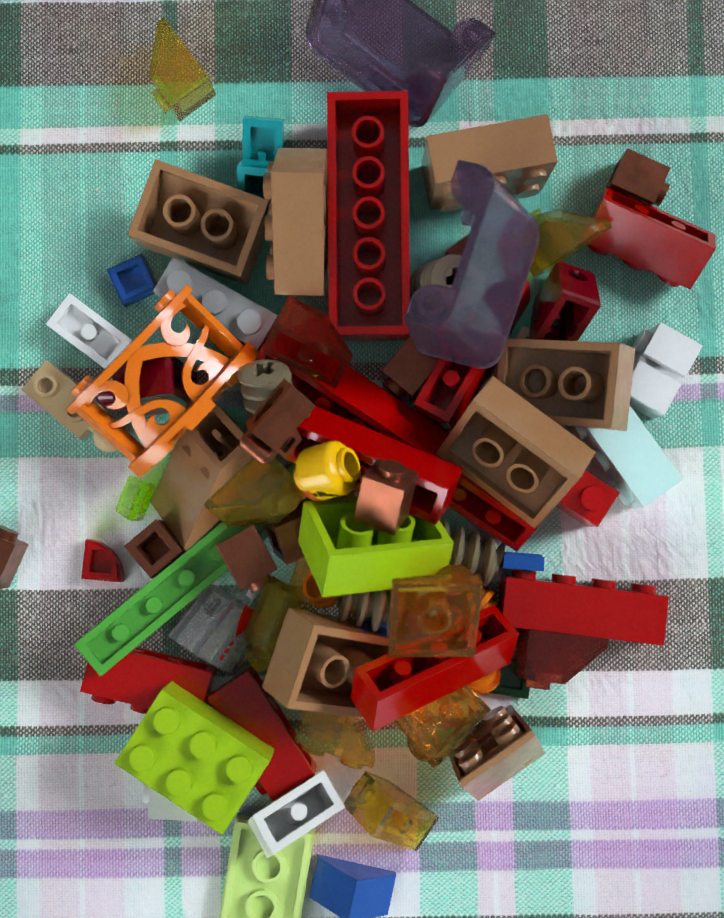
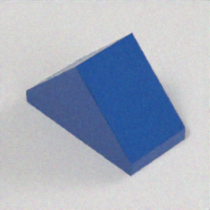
[309,854,396,918]

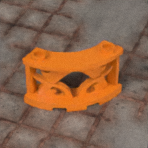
[66,284,259,478]

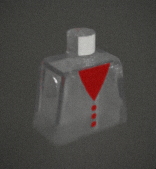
[168,584,264,677]

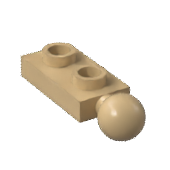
[21,360,118,452]

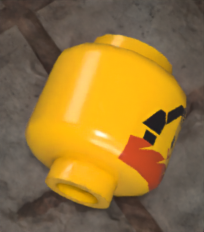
[294,441,360,501]

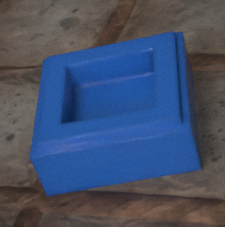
[107,254,157,307]
[500,552,545,571]

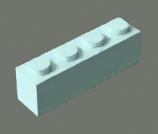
[568,405,683,508]

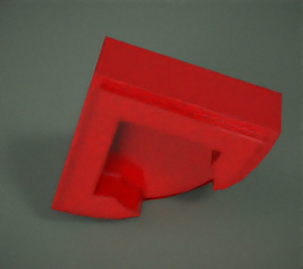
[81,539,124,583]

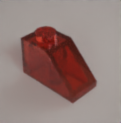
[262,296,353,388]
[514,628,609,690]

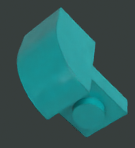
[237,115,285,202]

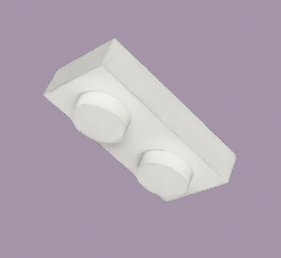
[46,293,132,369]

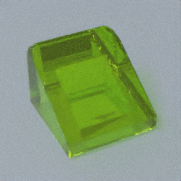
[116,475,156,521]

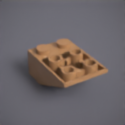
[150,401,276,551]
[447,705,546,801]

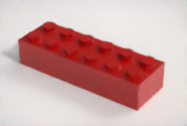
[327,91,410,342]

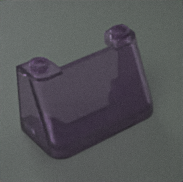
[305,0,496,128]
[404,160,540,369]

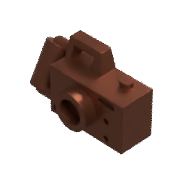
[238,379,316,466]

